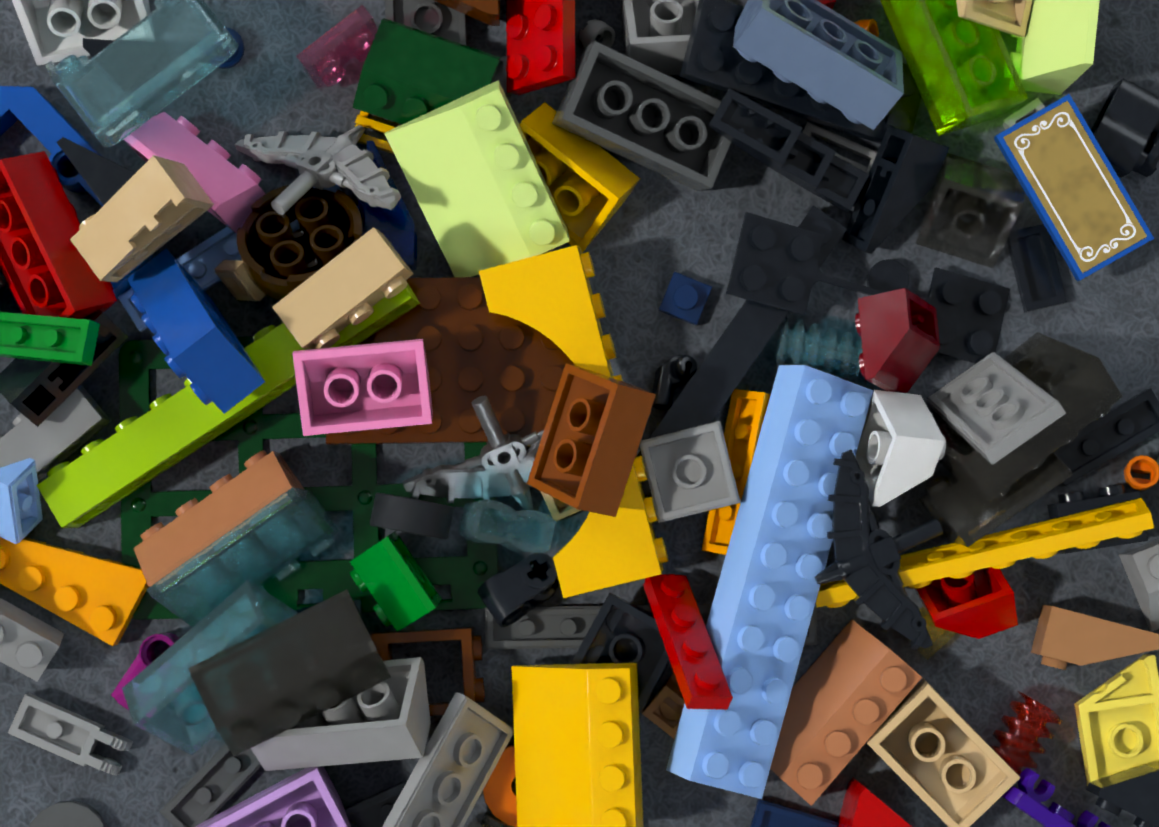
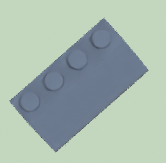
[733,0,904,130]

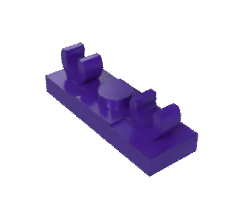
[1002,768,1111,827]

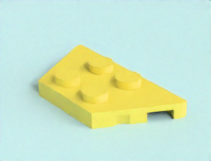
[1074,654,1159,786]

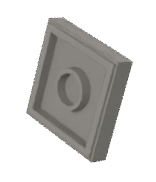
[639,421,741,523]

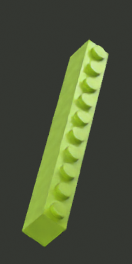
[37,284,420,528]

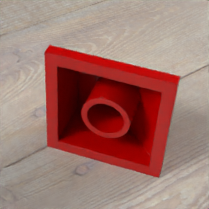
[915,536,1018,639]

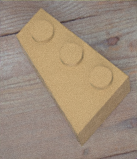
[70,155,214,282]

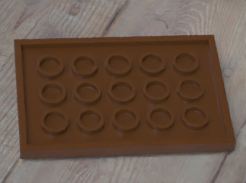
[326,277,574,445]

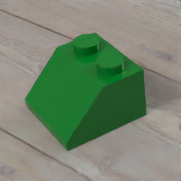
[350,531,442,632]

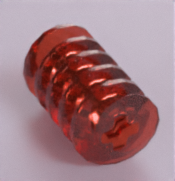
[989,691,1063,782]

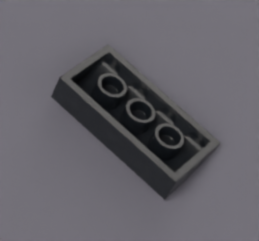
[571,593,670,718]

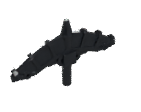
[814,449,943,651]

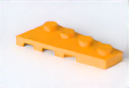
[0,537,149,646]

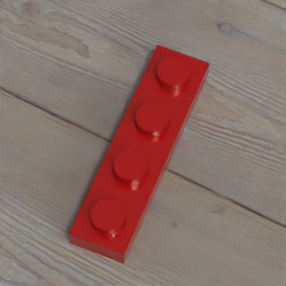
[643,574,733,710]

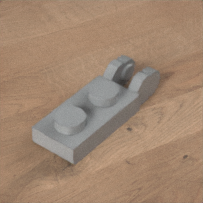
[8,693,133,776]

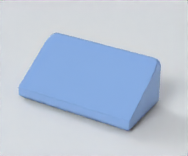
[0,458,43,545]

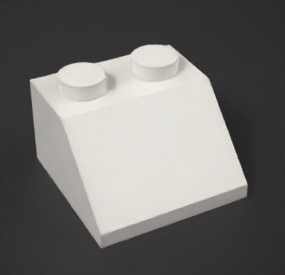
[855,390,946,507]

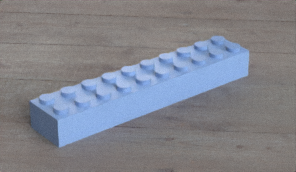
[666,365,874,799]

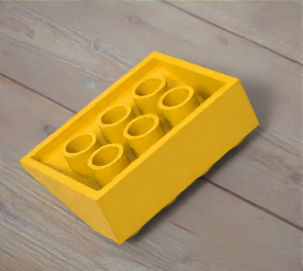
[511,663,644,827]

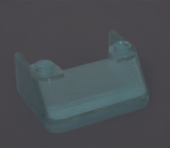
[45,0,238,147]

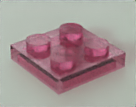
[296,5,377,89]

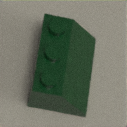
[352,18,501,124]

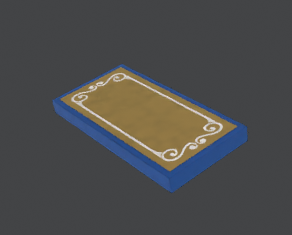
[994,94,1154,282]

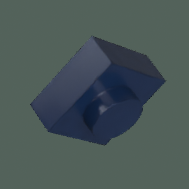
[658,272,712,326]

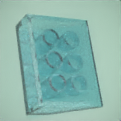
[146,487,340,630]

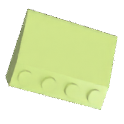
[1007,0,1100,95]
[385,80,570,278]

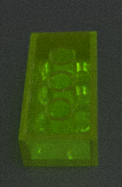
[880,0,1029,136]

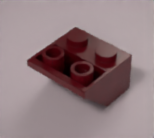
[855,288,940,393]

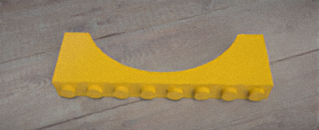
[479,245,669,598]

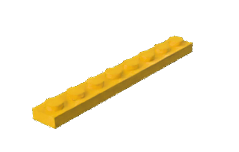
[816,498,1154,608]

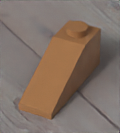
[1031,605,1159,670]

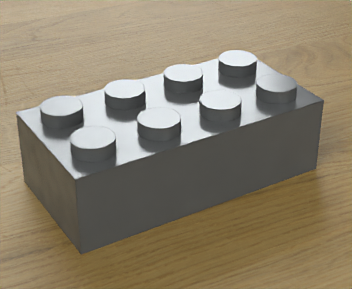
[552,41,731,191]

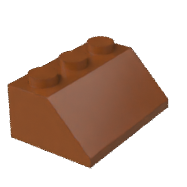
[527,363,656,517]

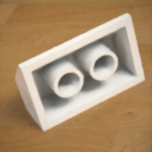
[12,0,156,66]

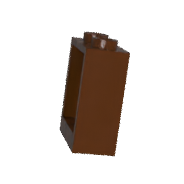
[370,627,485,716]

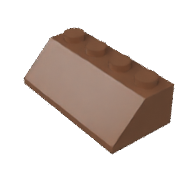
[133,450,308,591]
[770,619,922,806]

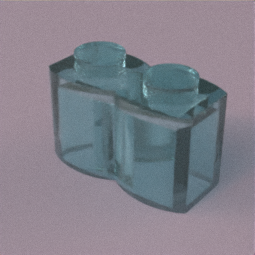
[458,500,556,553]

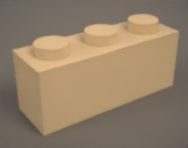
[272,227,413,350]

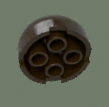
[237,185,365,301]

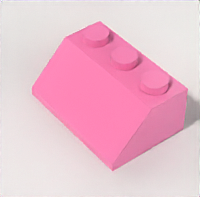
[120,112,265,233]
[292,339,433,436]

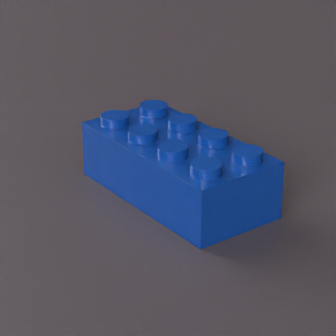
[127,248,265,414]

